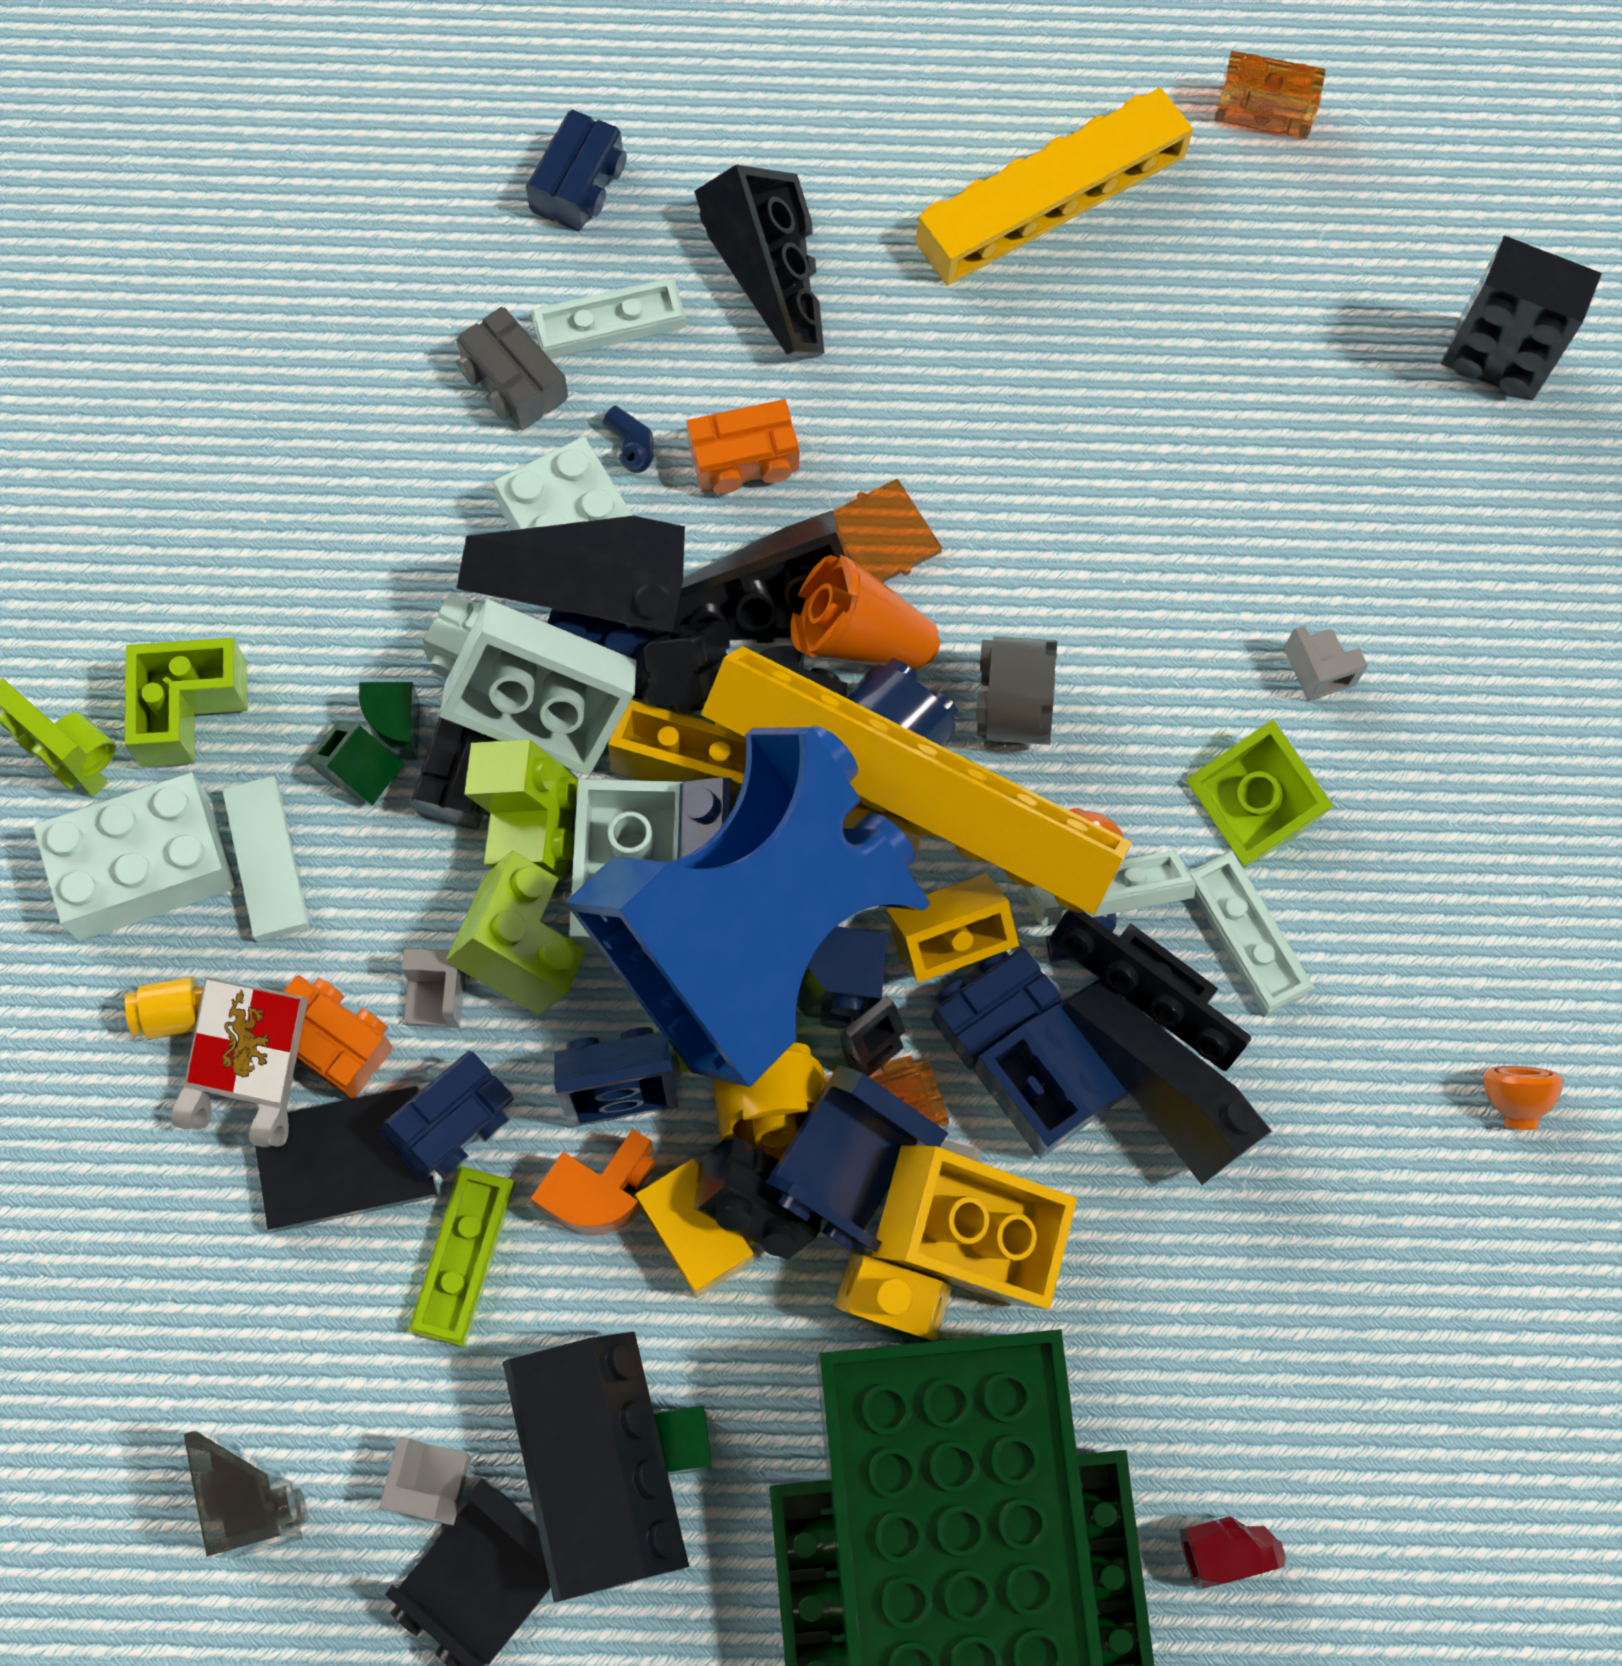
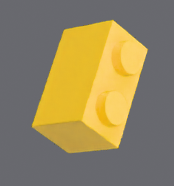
[886,873,1019,983]
[635,1158,756,1299]

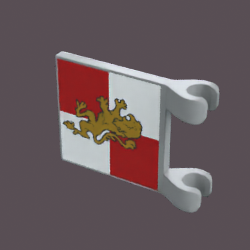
[171,977,308,1148]

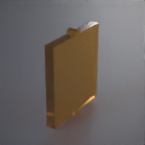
[833,478,943,583]

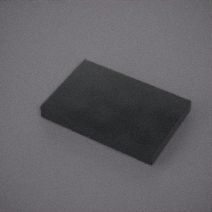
[251,1086,439,1233]

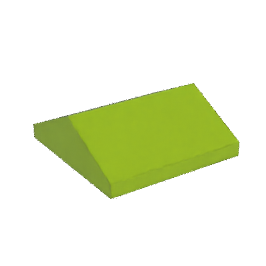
[1186,719,1335,867]

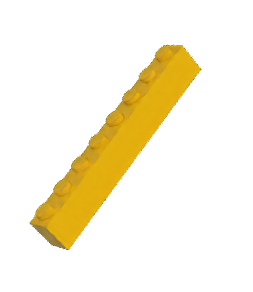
[701,646,1133,915]

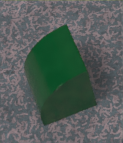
[359,682,420,760]
[306,721,404,806]
[654,1405,712,1476]

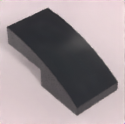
[840,995,906,1077]

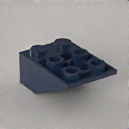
[973,979,1129,1159]

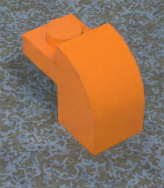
[530,1128,656,1235]

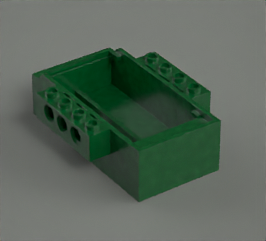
[769,1329,1155,1666]

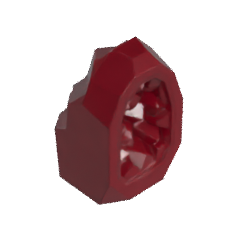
[1180,1516,1286,1589]

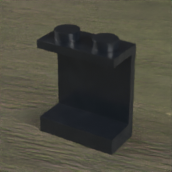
[385,1478,551,1666]

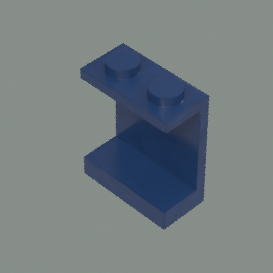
[766,1064,948,1252]

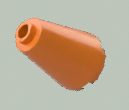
[791,554,940,670]

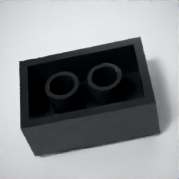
[1441,235,1602,400]

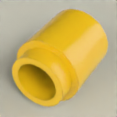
[125,976,204,1040]

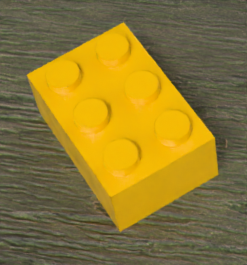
[871,1146,1077,1310]

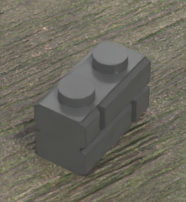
[456,307,568,430]

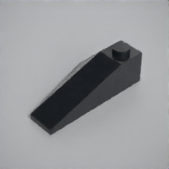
[694,164,825,357]
[652,510,850,643]
[456,515,685,633]
[1062,980,1273,1185]

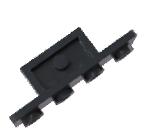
[1049,909,1252,1071]

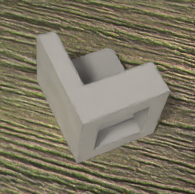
[1284,626,1368,702]
[402,948,465,1028]
[379,1437,471,1525]

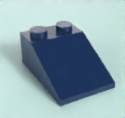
[554,1027,679,1128]

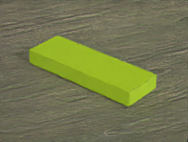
[408,1166,516,1348]

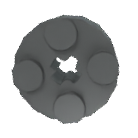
[976,636,1058,745]

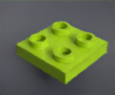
[0,678,116,797]

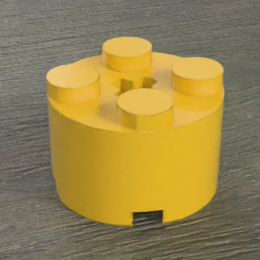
[713,1043,826,1160]

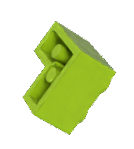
[125,637,248,767]
[465,739,578,879]
[445,850,586,1016]

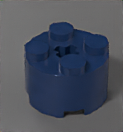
[847,658,959,747]

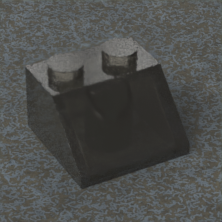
[183,1431,308,1559]

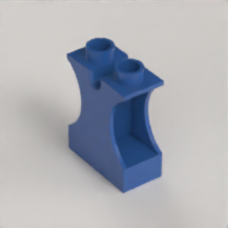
[565,726,930,1087]

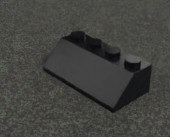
[502,1331,689,1603]

